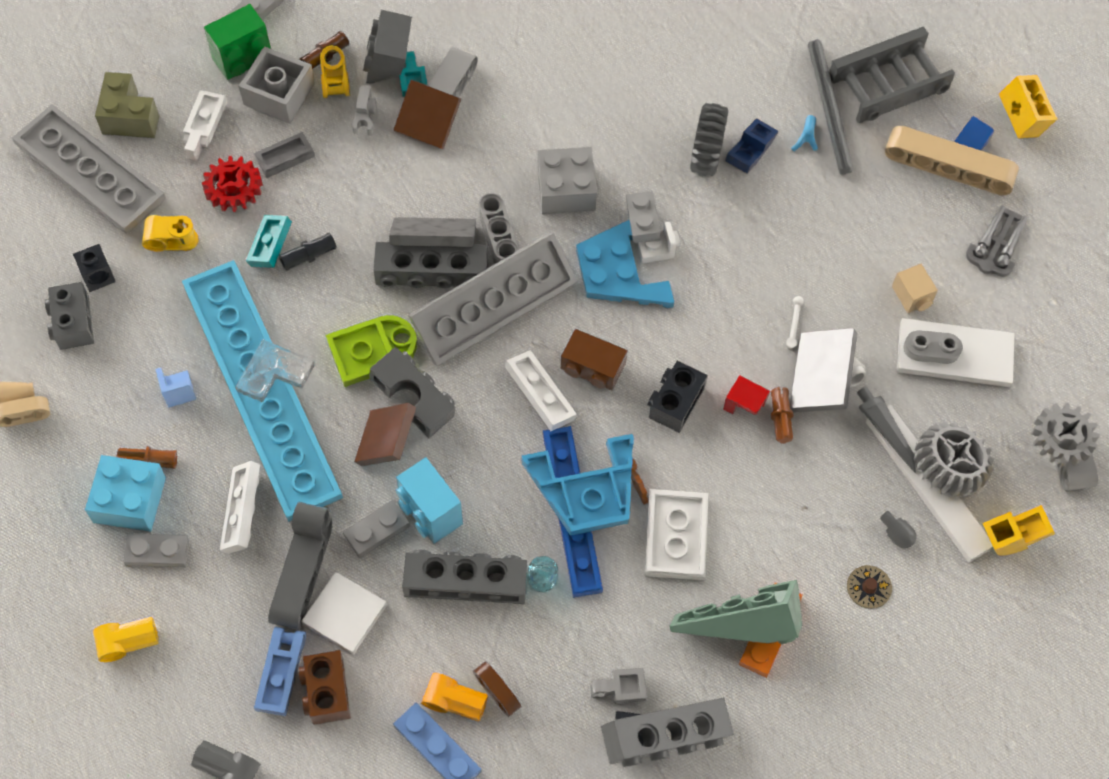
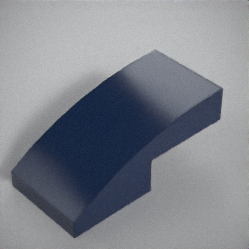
[725,118,779,174]

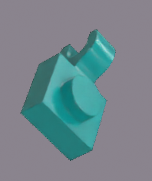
[399,51,428,97]

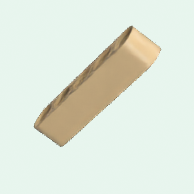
[885,126,1019,195]

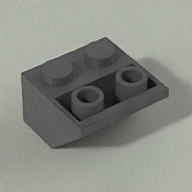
[363,10,412,84]

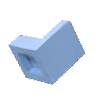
[155,367,196,408]

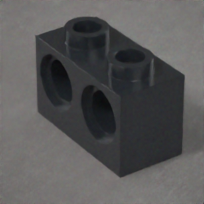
[647,360,708,433]

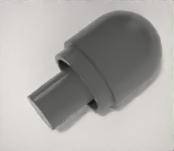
[880,511,917,548]

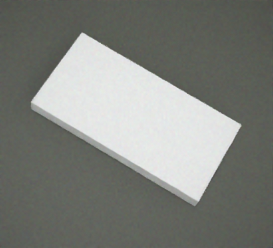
[897,318,1015,387]

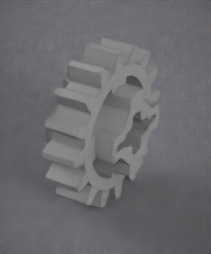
[1031,403,1100,466]

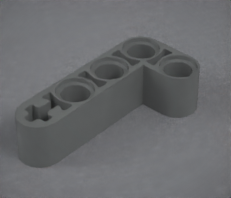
[268,502,333,630]

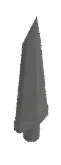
[857,387,916,474]

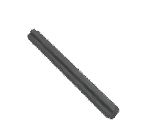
[808,39,853,175]

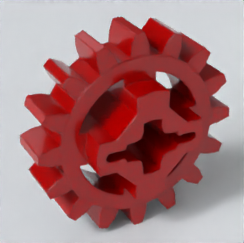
[202,155,263,212]

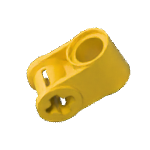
[320,45,350,98]
[142,215,199,252]

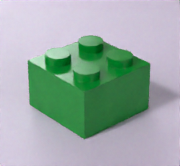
[203,4,271,80]

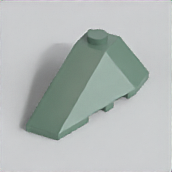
[669,580,803,644]

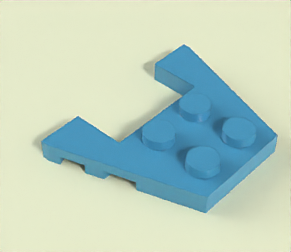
[576,220,674,308]
[521,434,634,536]

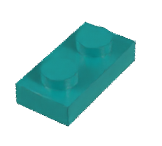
[246,215,292,268]

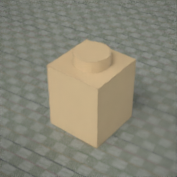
[892,263,938,313]

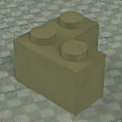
[95,72,160,138]

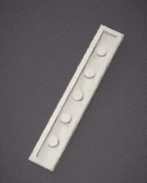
[866,405,993,563]

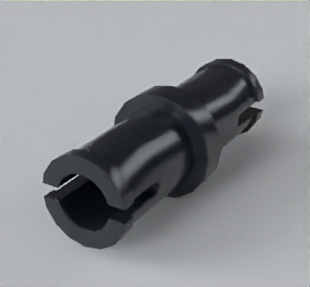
[279,233,337,271]

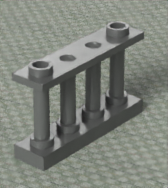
[829,26,955,124]

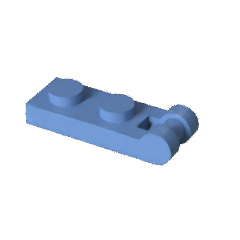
[254,627,306,716]

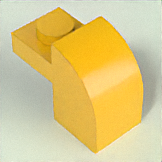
[982,505,1055,556]

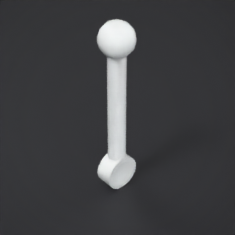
[786,296,804,350]

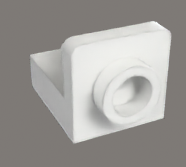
[637,222,680,264]

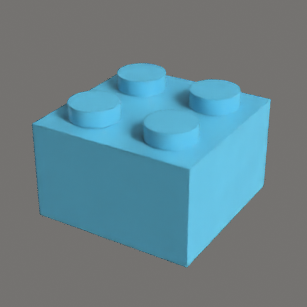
[85,455,166,532]
[395,457,463,544]

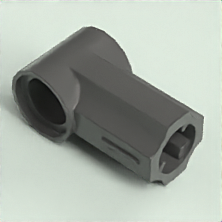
[191,740,261,779]

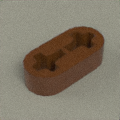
[473,661,521,717]

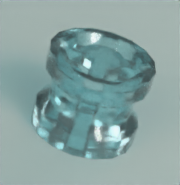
[528,556,558,592]

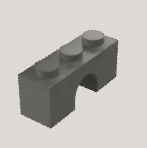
[369,347,456,438]

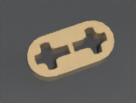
[0,396,50,427]

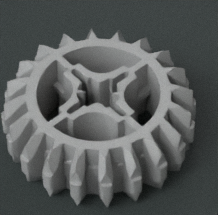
[914,421,994,498]

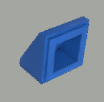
[954,116,994,151]

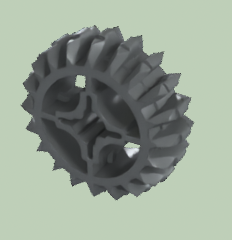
[690,103,729,176]

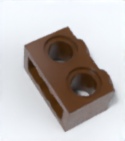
[299,650,351,725]

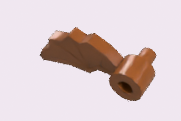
[631,458,648,505]

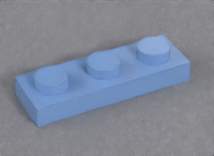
[393,702,481,779]

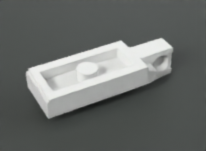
[183,90,227,160]

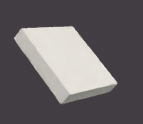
[301,572,387,655]

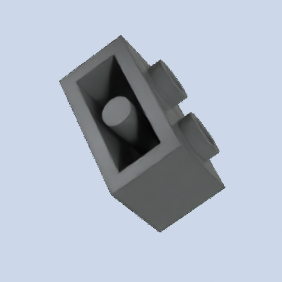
[45,282,94,350]

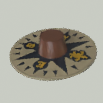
[847,565,892,609]

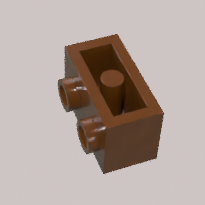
[560,328,628,391]

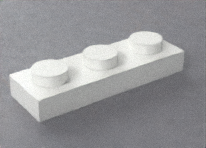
[505,350,577,431]
[220,461,260,554]

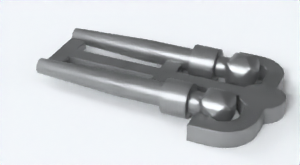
[966,205,1027,277]

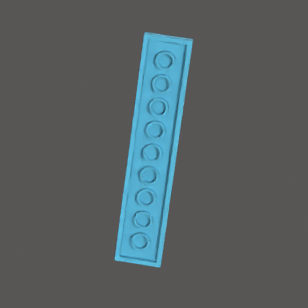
[182,260,343,522]

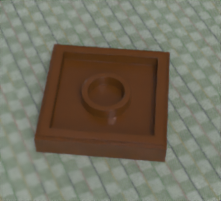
[393,80,461,149]
[354,403,416,466]

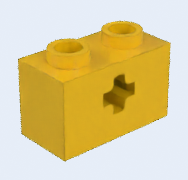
[999,75,1058,138]

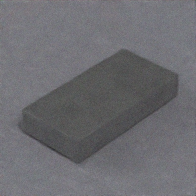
[254,132,315,178]

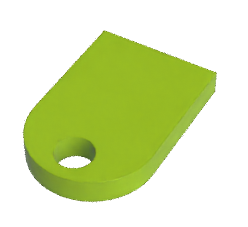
[325,315,417,387]

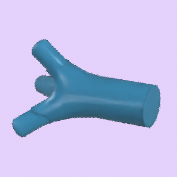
[791,115,818,152]

